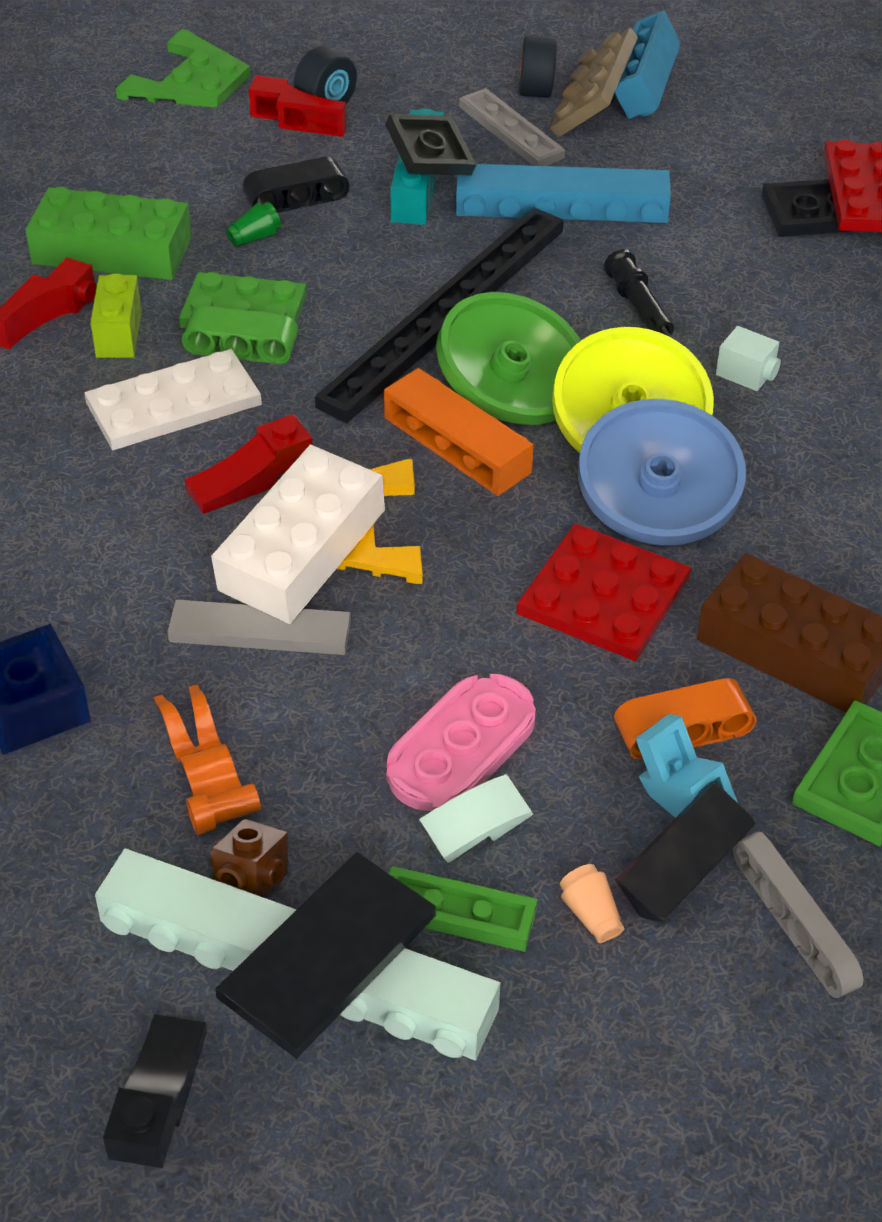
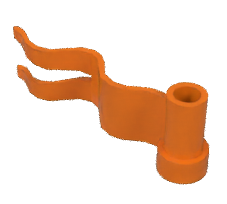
[153,684,261,836]

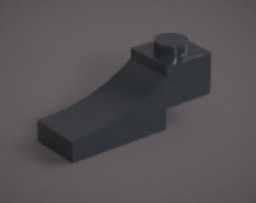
[103,1014,207,1168]

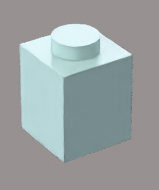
[716,326,781,391]

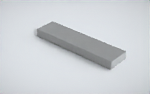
[459,88,565,166]
[167,600,351,655]

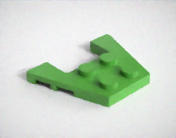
[115,29,250,107]

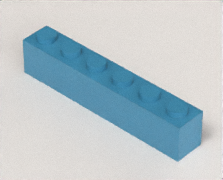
[456,164,671,223]

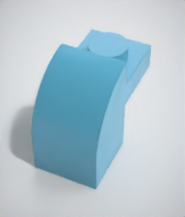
[635,714,738,818]

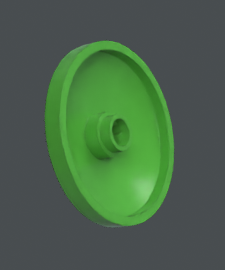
[436,292,581,425]

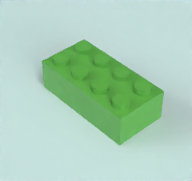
[25,187,192,280]

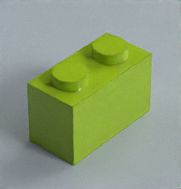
[91,274,142,358]

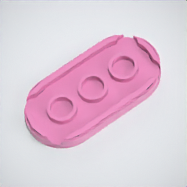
[386,674,536,811]

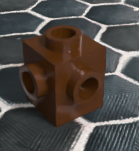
[210,818,288,897]

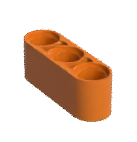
[614,678,757,760]

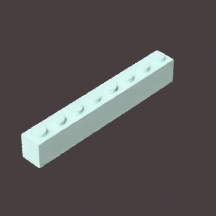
[95,848,500,1060]

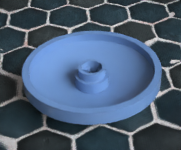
[578,399,746,546]

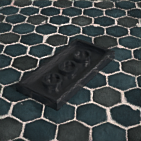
[215,852,436,1059]

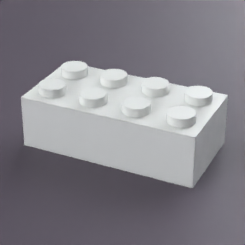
[211,444,385,624]

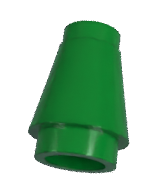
[225,202,282,248]

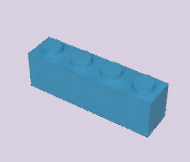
[615,10,681,119]

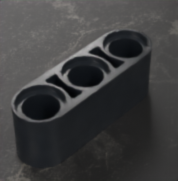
[242,157,350,213]

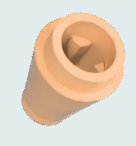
[560,864,624,943]

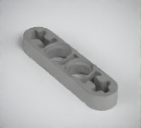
[733,831,863,998]

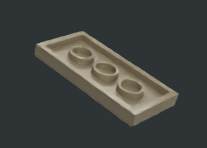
[550,27,638,137]

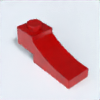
[248,75,347,137]
[0,257,97,350]
[184,414,313,514]

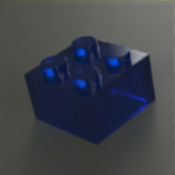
[0,624,91,755]

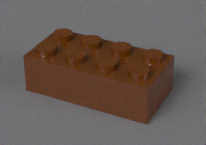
[697,553,882,713]

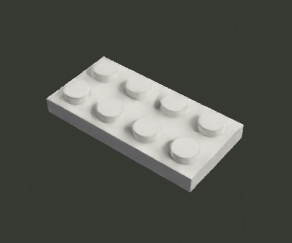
[84,349,262,450]

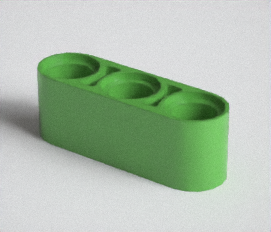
[182,306,299,365]

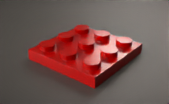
[517,523,691,662]

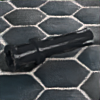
[604,249,674,336]

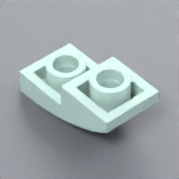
[419,774,534,863]

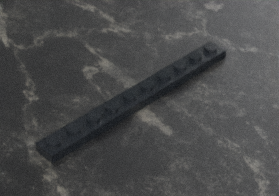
[315,207,564,423]

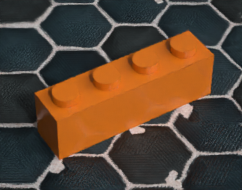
[384,368,534,496]

